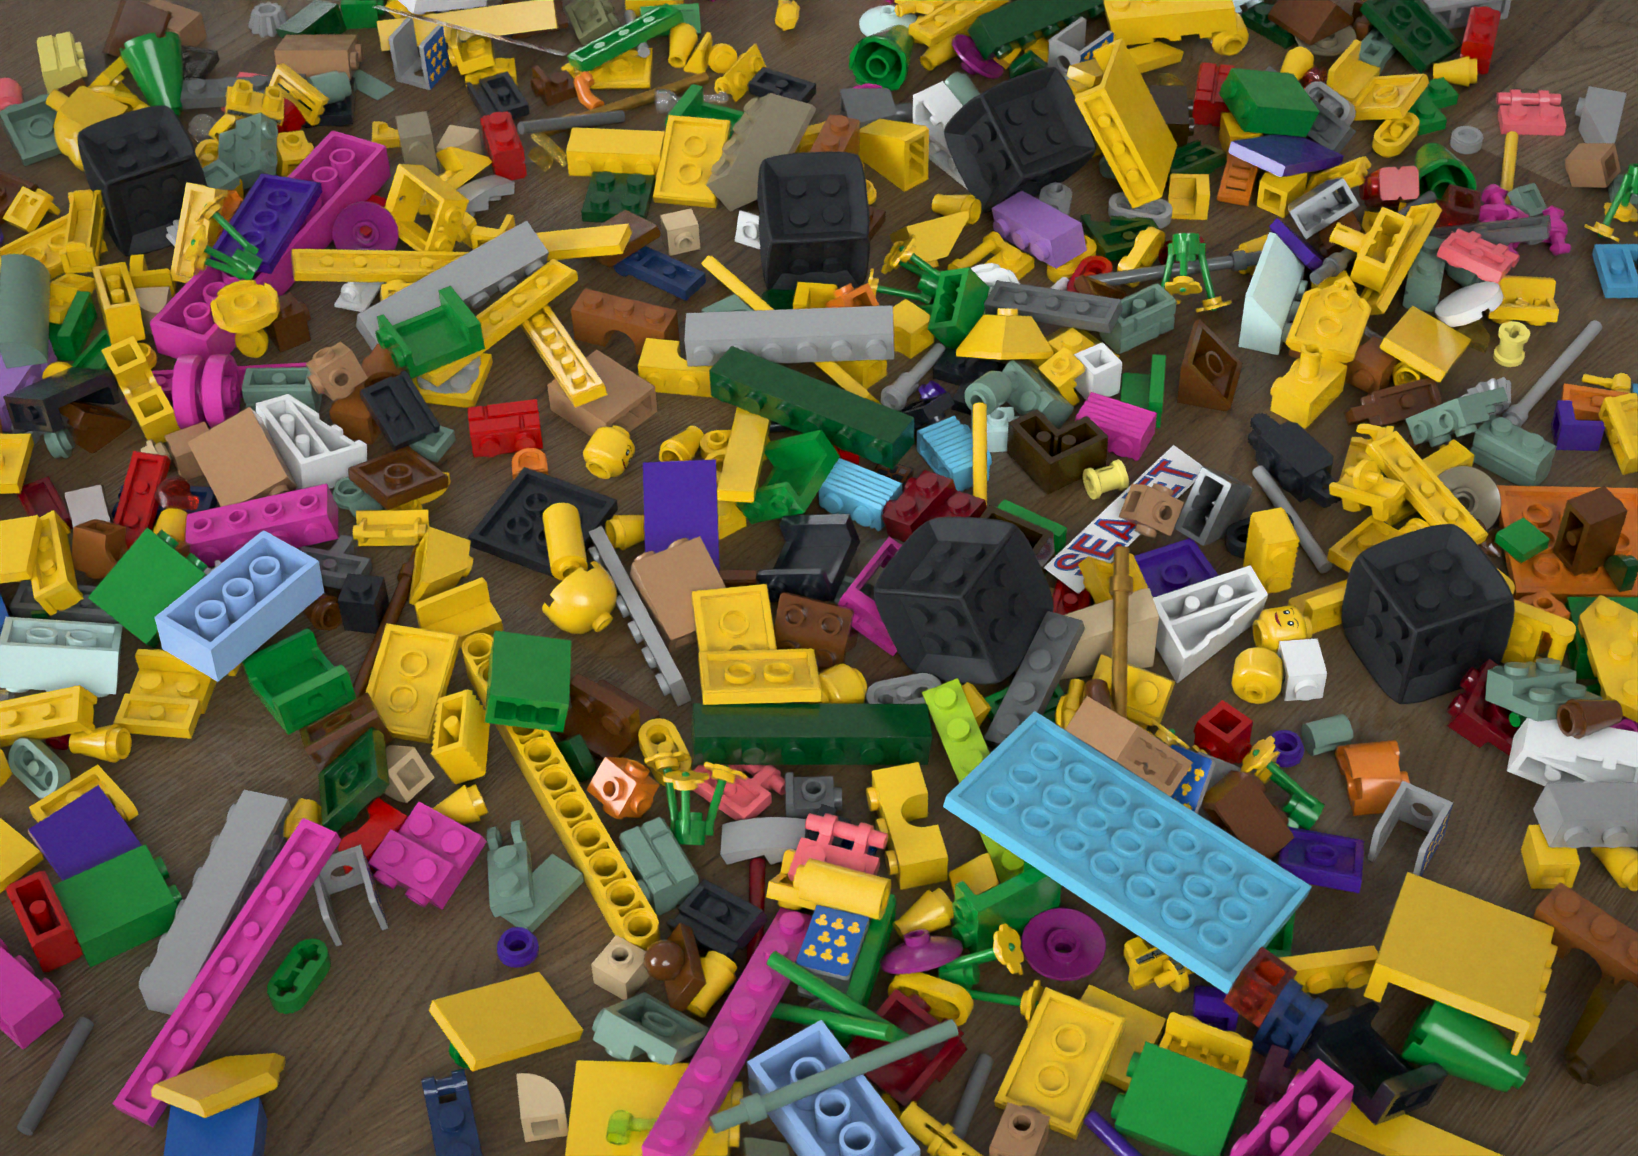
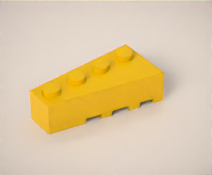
[1103,0,1238,45]

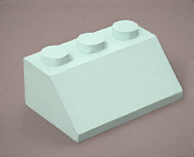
[1238,232,1308,355]
[0,617,123,697]

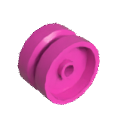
[172,354,241,429]

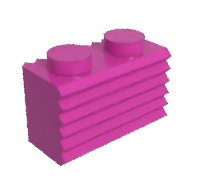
[1075,392,1157,461]

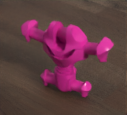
[1478,184,1571,262]

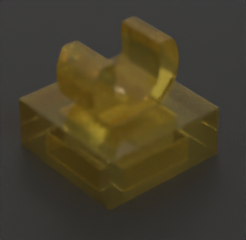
[528,132,567,172]

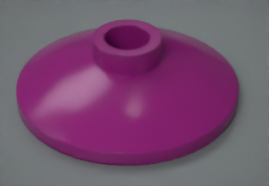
[952,34,1003,79]
[332,201,398,251]
[1022,908,1106,981]
[880,929,963,974]

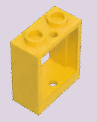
[384,164,469,252]

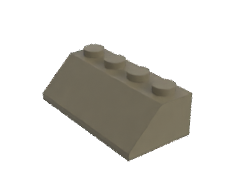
[706,93,816,212]

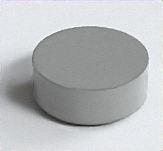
[1450,126,1483,154]

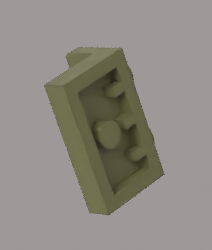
[565,0,622,46]

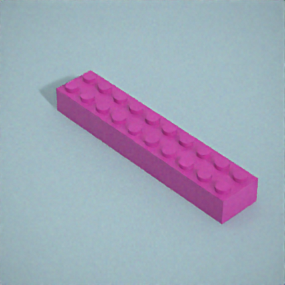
[149,130,391,361]

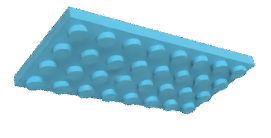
[943,711,1312,994]

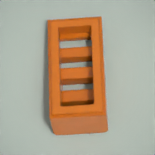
[1217,154,1260,206]

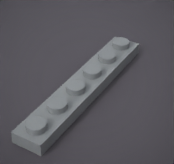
[588,526,691,707]

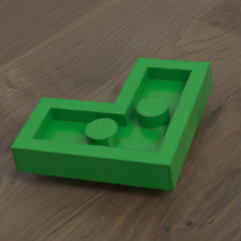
[1408,77,1459,136]

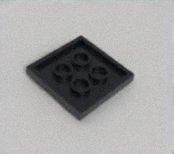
[468,467,618,579]

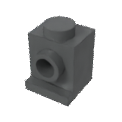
[785,772,842,819]

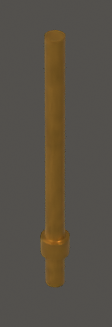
[541,72,709,138]
[1109,546,1133,719]

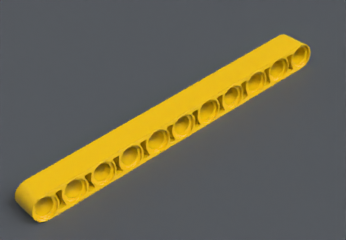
[462,633,661,951]

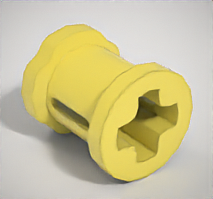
[1493,321,1530,367]
[1083,459,1129,500]

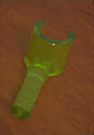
[606,1110,658,1145]

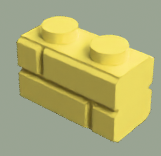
[36,32,88,94]

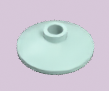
[860,5,917,37]

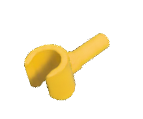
[1582,373,1631,393]

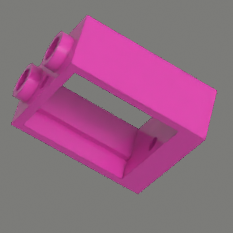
[837,536,903,656]

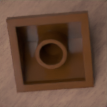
[102,0,172,58]
[1268,0,1354,46]
[1177,319,1243,411]
[299,692,394,772]

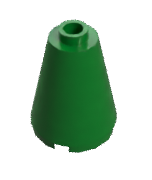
[849,25,914,91]
[119,31,185,118]
[1412,143,1477,220]
[1400,998,1530,1093]

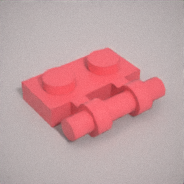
[1496,89,1566,136]
[1436,228,1520,284]
[693,765,785,821]
[788,813,888,881]

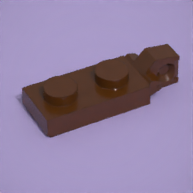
[1344,377,1443,427]

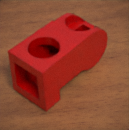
[338,798,408,874]

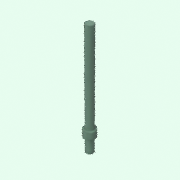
[708,1019,958,1134]

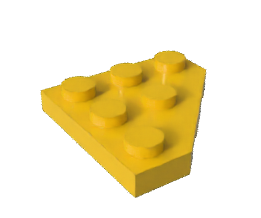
[1578,595,1638,723]

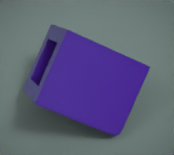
[1551,400,1605,451]
[1192,979,1240,1032]

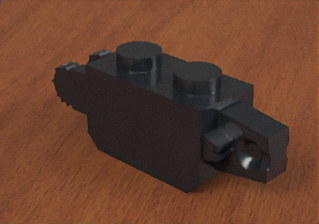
[1248,413,1341,508]

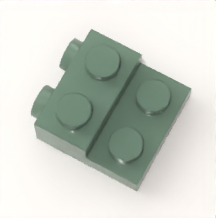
[0,94,61,166]
[218,113,278,189]
[1406,387,1508,448]
[1485,658,1602,722]
[592,992,710,1065]

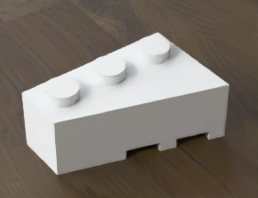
[256,394,367,490]
[1153,565,1268,683]
[1507,718,1638,786]

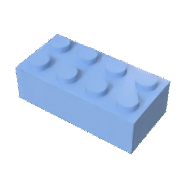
[155,530,324,682]
[747,1020,920,1156]

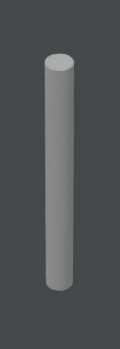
[1252,465,1332,573]

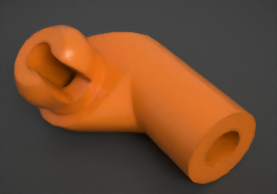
[573,71,605,110]

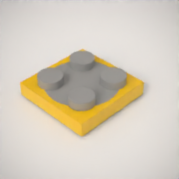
[412,353,493,408]

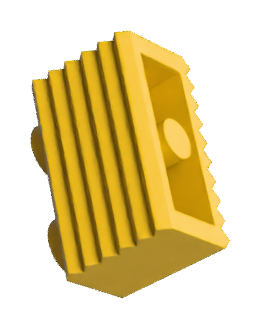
[1243,507,1300,593]
[430,689,490,784]

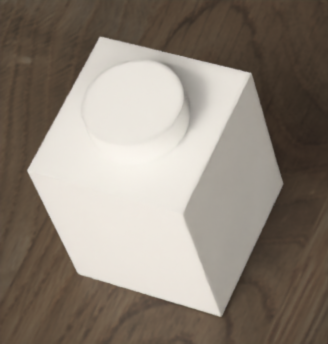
[1074,342,1122,400]
[1277,638,1327,701]

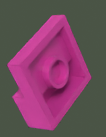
[368,802,487,910]

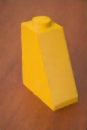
[858,119,929,192]

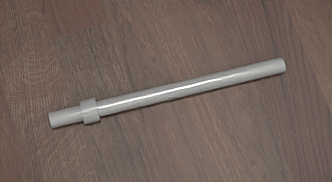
[1502,320,1602,427]

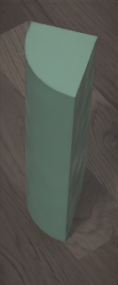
[0,254,50,369]

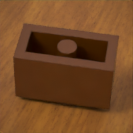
[1553,486,1628,576]
[1200,770,1295,860]

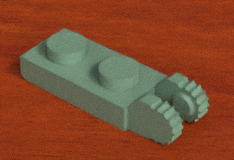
[487,820,535,917]

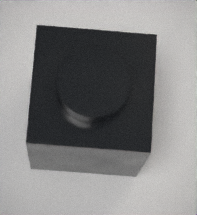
[338,573,389,634]

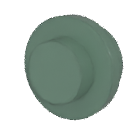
[44,428,75,459]

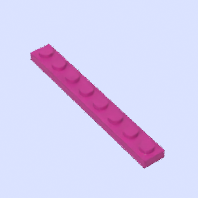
[113,818,341,1127]
[642,908,812,1156]

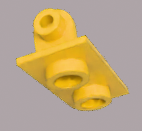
[714,44,767,102]
[353,509,429,546]

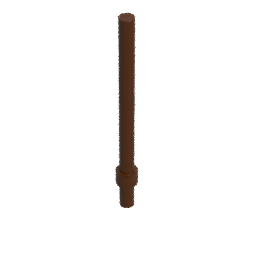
[353,543,419,698]

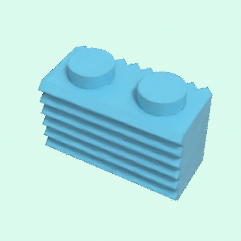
[917,415,992,492]
[819,458,902,531]

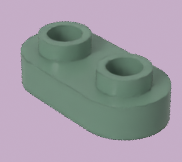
[8,738,71,799]

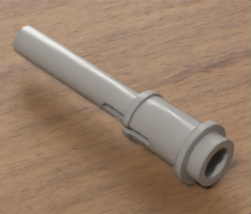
[881,343,945,411]

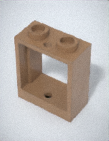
[1065,696,1193,797]

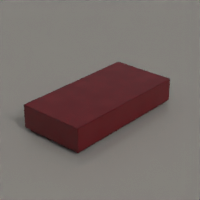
[16,476,73,530]

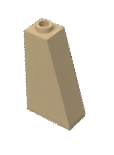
[1015,588,1159,680]

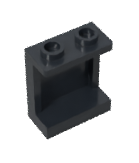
[3,367,121,433]
[756,514,861,602]
[1303,1001,1448,1126]

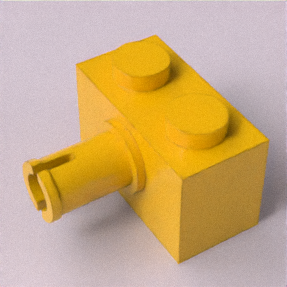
[1329,207,1414,292]
[1270,341,1347,429]

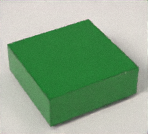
[1494,517,1550,563]

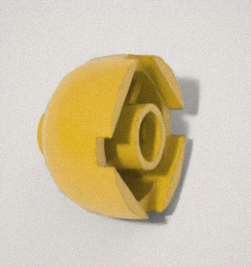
[542,561,617,634]

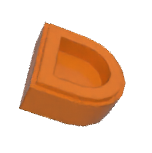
[511,448,548,480]

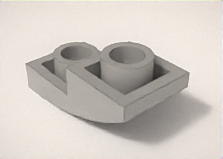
[457,175,515,216]
[720,817,808,865]

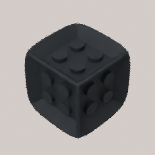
[944,67,1096,212]
[77,105,208,256]
[757,152,870,290]
[874,517,1054,685]
[1342,524,1515,704]

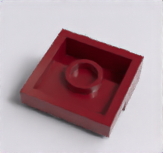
[882,470,987,542]
[1446,659,1520,756]
[845,989,967,1109]

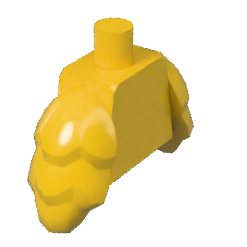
[45,85,150,172]

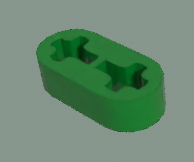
[267,938,331,1014]

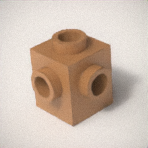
[306,341,368,401]
[1119,483,1184,539]

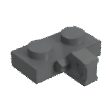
[300,535,372,589]

